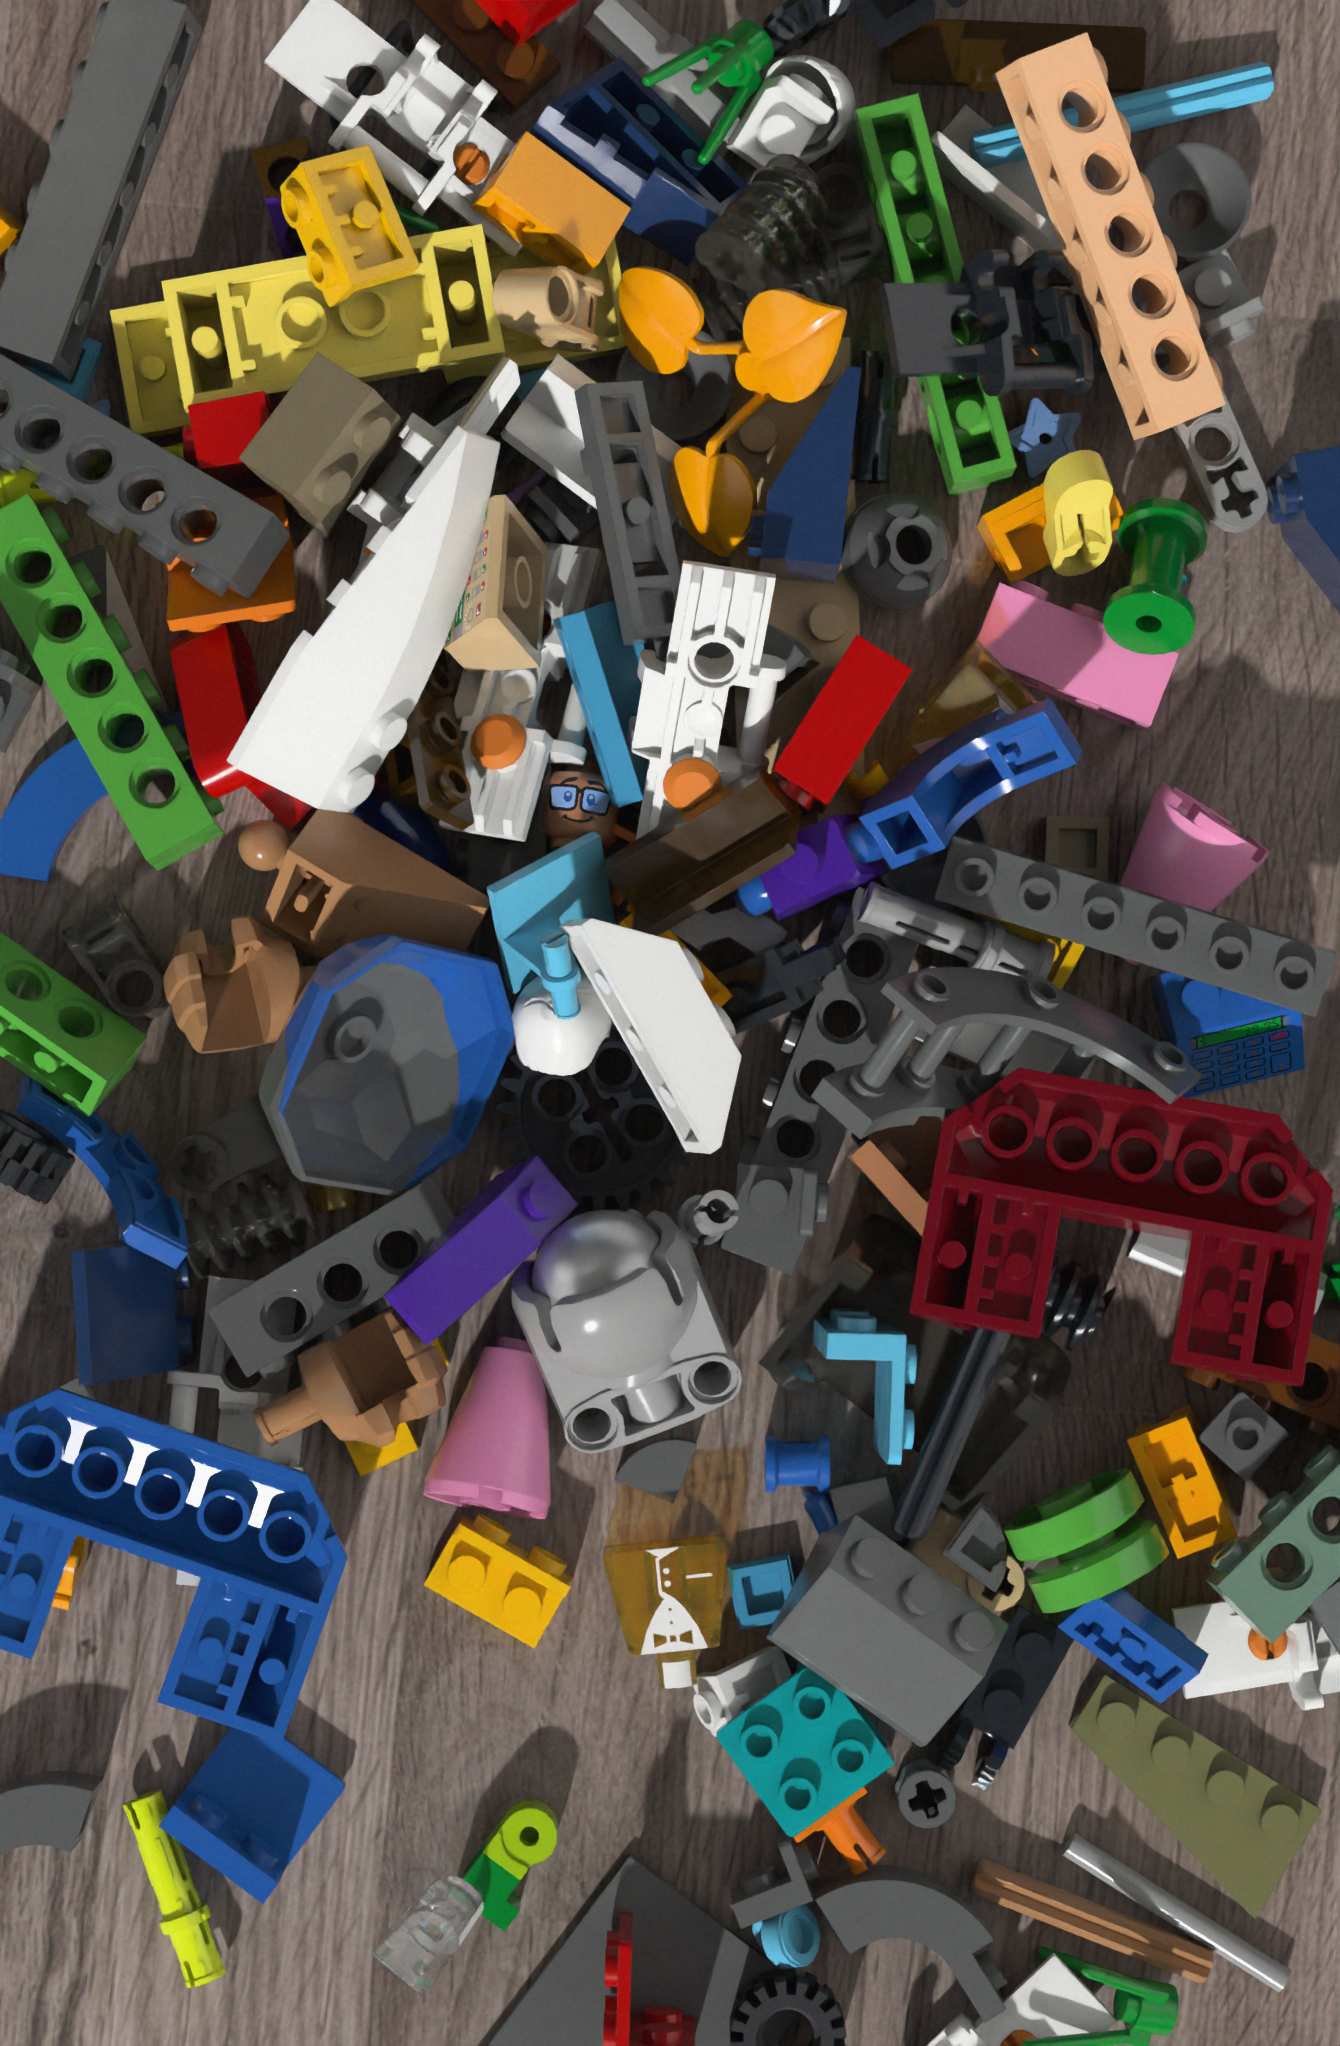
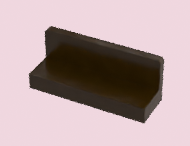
[604,765,801,936]

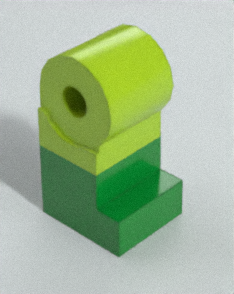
[453,1799,558,1932]

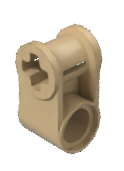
[493,266,604,352]
[903,1507,1025,1611]

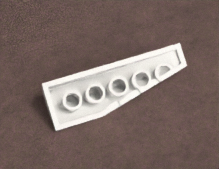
[226,426,501,813]

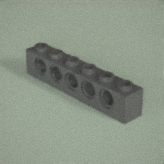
[0,354,291,600]
[934,836,1337,1017]
[719,887,919,1275]

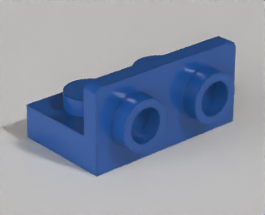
[1057,1588,1209,1704]

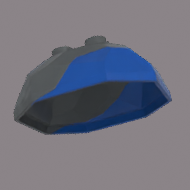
[258,933,515,1197]

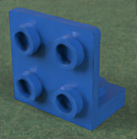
[159,1727,346,1904]

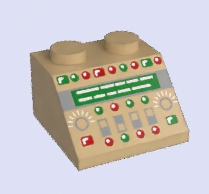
[443,494,548,672]

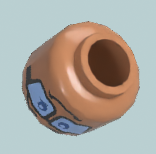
[536,761,622,851]

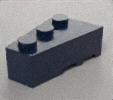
[530,57,756,266]

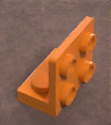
[155,485,297,632]

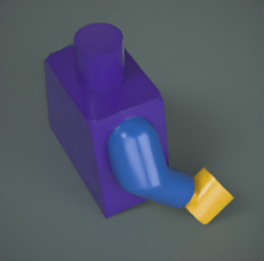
[730,760,890,923]

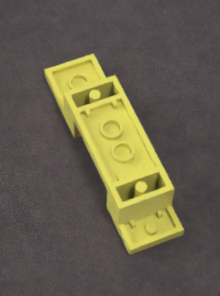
[110,224,628,438]

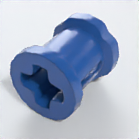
[764,1435,830,1493]

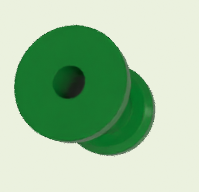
[1103,498,1209,655]

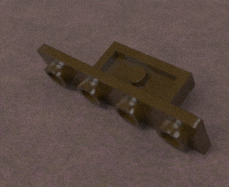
[890,18,1147,93]
[385,647,474,830]

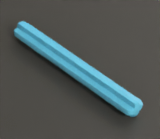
[969,61,1274,169]

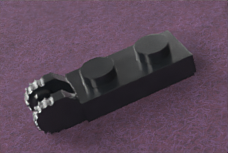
[936,1603,1074,1791]

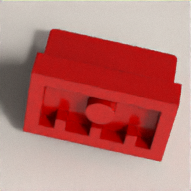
[603,1912,695,2046]

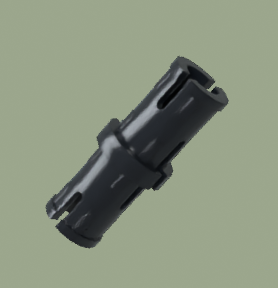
[850,351,899,484]

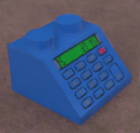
[1149,972,1305,1098]

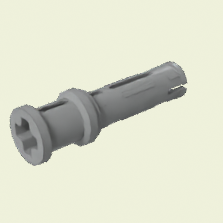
[857,882,1056,979]

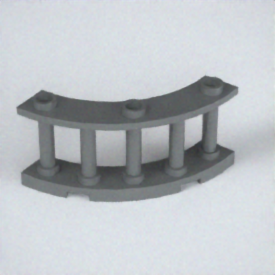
[811,967,1203,1139]

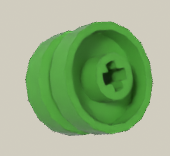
[1002,1467,1170,1613]

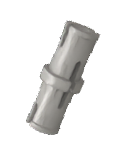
[669,1190,739,1248]

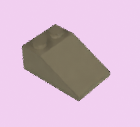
[239,352,403,542]

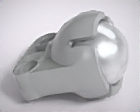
[511,1209,742,1454]

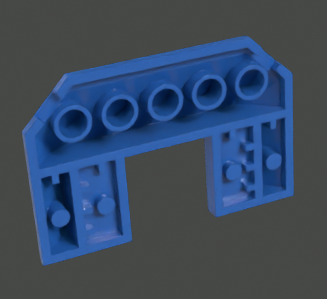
[0,1387,348,1744]

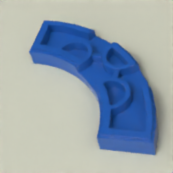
[0,712,197,883]
[16,1073,188,1269]

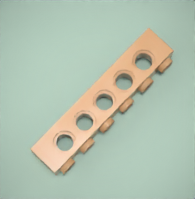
[995,32,1226,440]

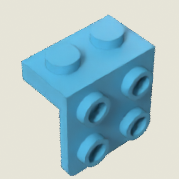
[813,1308,917,1465]

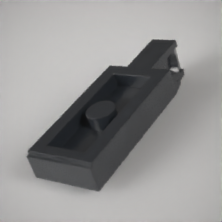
[712,936,848,1034]

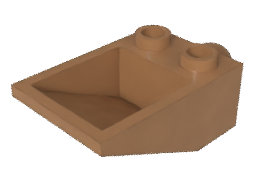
[238,809,490,958]

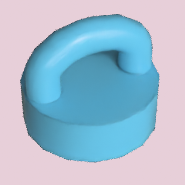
[752,1904,820,1969]

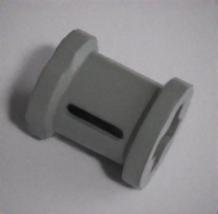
[894,1758,956,1829]

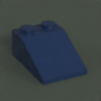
[748,366,861,584]
[1266,446,1340,613]
[71,1241,197,1386]

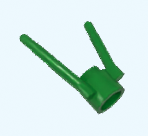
[642,20,774,165]
[1021,1947,1179,2046]

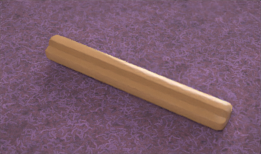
[970,1859,1215,1983]

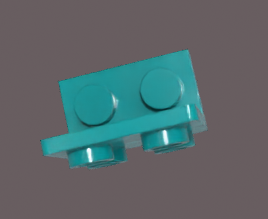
[716,1660,895,1837]

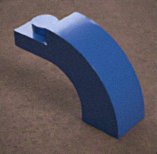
[859,698,1083,869]

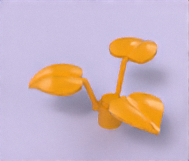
[619,266,847,557]

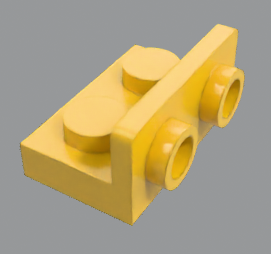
[280,144,420,307]
[424,1514,573,1648]

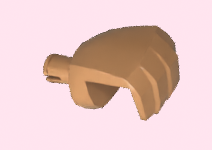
[163,915,317,1054]
[253,1308,448,1448]

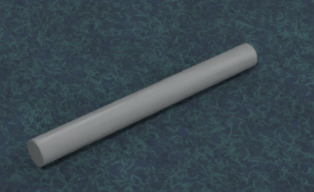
[1061,1833,1291,1992]

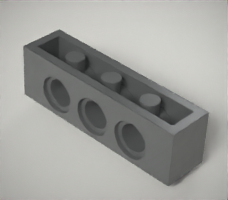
[207,1177,456,1381]

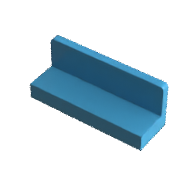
[553,600,649,807]

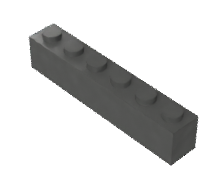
[0,0,203,381]

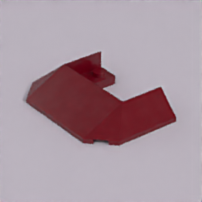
[909,1067,1333,1386]

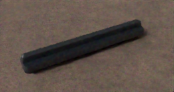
[890,1327,1011,1540]

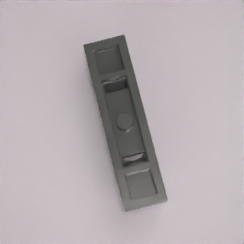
[574,380,681,646]

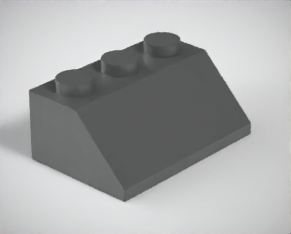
[766,1514,1009,1747]

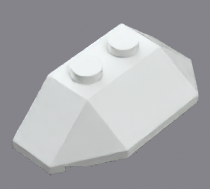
[558,918,742,1154]

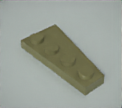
[1068,1671,1322,1919]

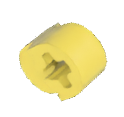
[1043,450,1113,576]

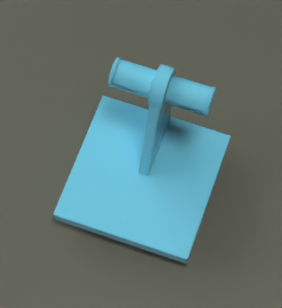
[487,831,616,1020]

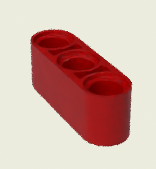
[169,621,262,798]

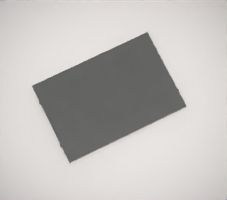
[486,1854,800,2046]

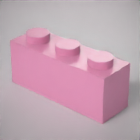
[966,580,1179,732]

